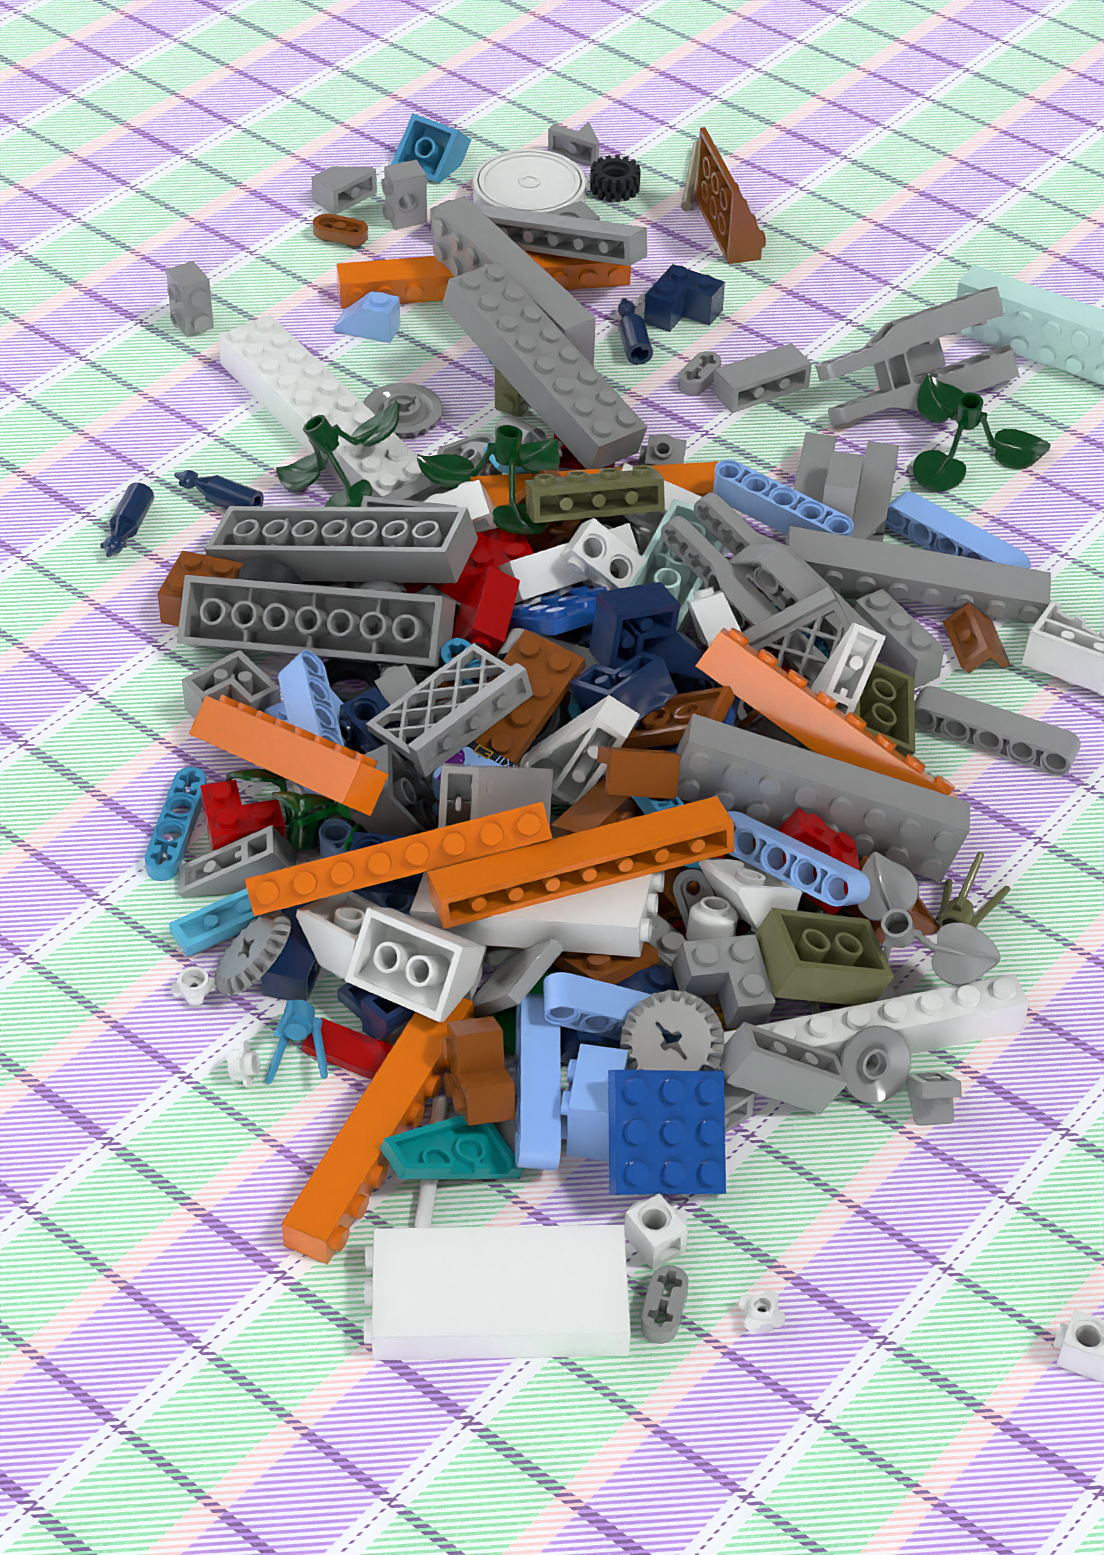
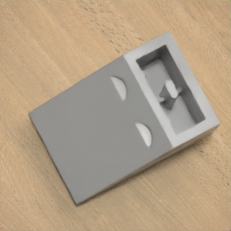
[438,763,553,843]

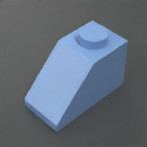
[334,291,400,343]

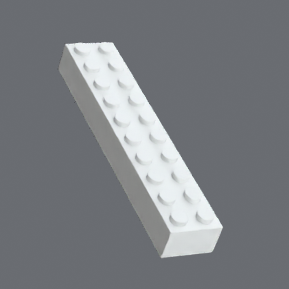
[218,315,425,497]

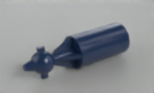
[618,298,653,365]
[174,470,264,510]
[100,482,155,557]

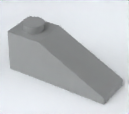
[179,825,296,898]

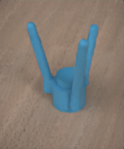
[265,1000,328,1084]

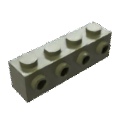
[525,465,665,523]

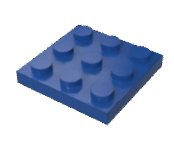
[508,585,619,635]
[608,1070,726,1195]

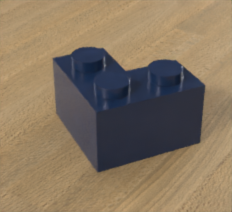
[644,264,725,332]
[589,582,681,670]
[569,651,678,728]

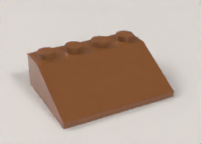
[695,127,766,264]

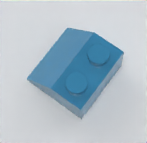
[391,113,471,184]

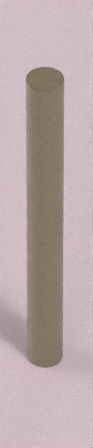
[681,140,699,211]

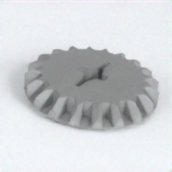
[363,383,442,438]
[214,911,291,996]
[620,990,725,1071]

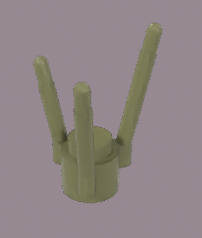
[936,852,1010,928]

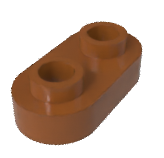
[313,214,368,247]

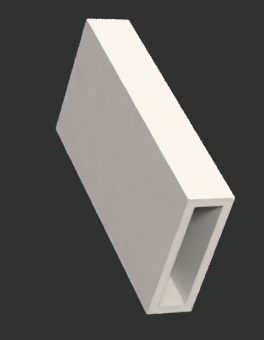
[410,845,665,957]
[364,1225,631,1361]

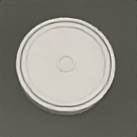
[473,149,586,213]

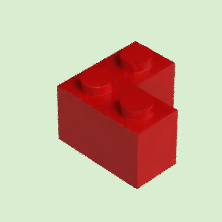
[200,779,286,851]
[777,808,860,915]

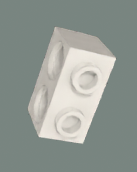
[560,518,646,590]

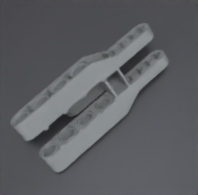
[815,286,1019,425]
[794,432,899,595]
[661,493,876,682]

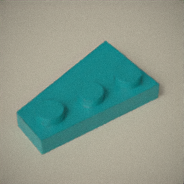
[380,1115,524,1179]

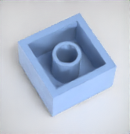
[561,1044,628,1162]

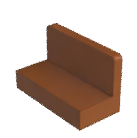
[943,602,1010,673]
[597,746,681,799]

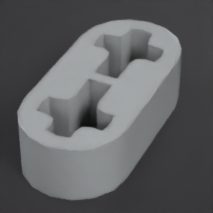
[678,351,722,395]
[641,1265,689,1344]

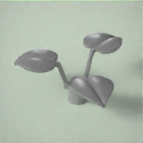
[831,852,1001,1011]

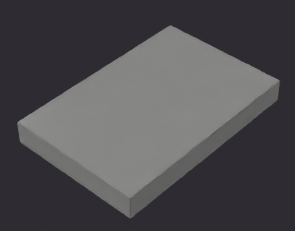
[472,938,563,1018]

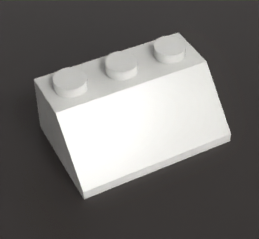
[345,908,486,1022]

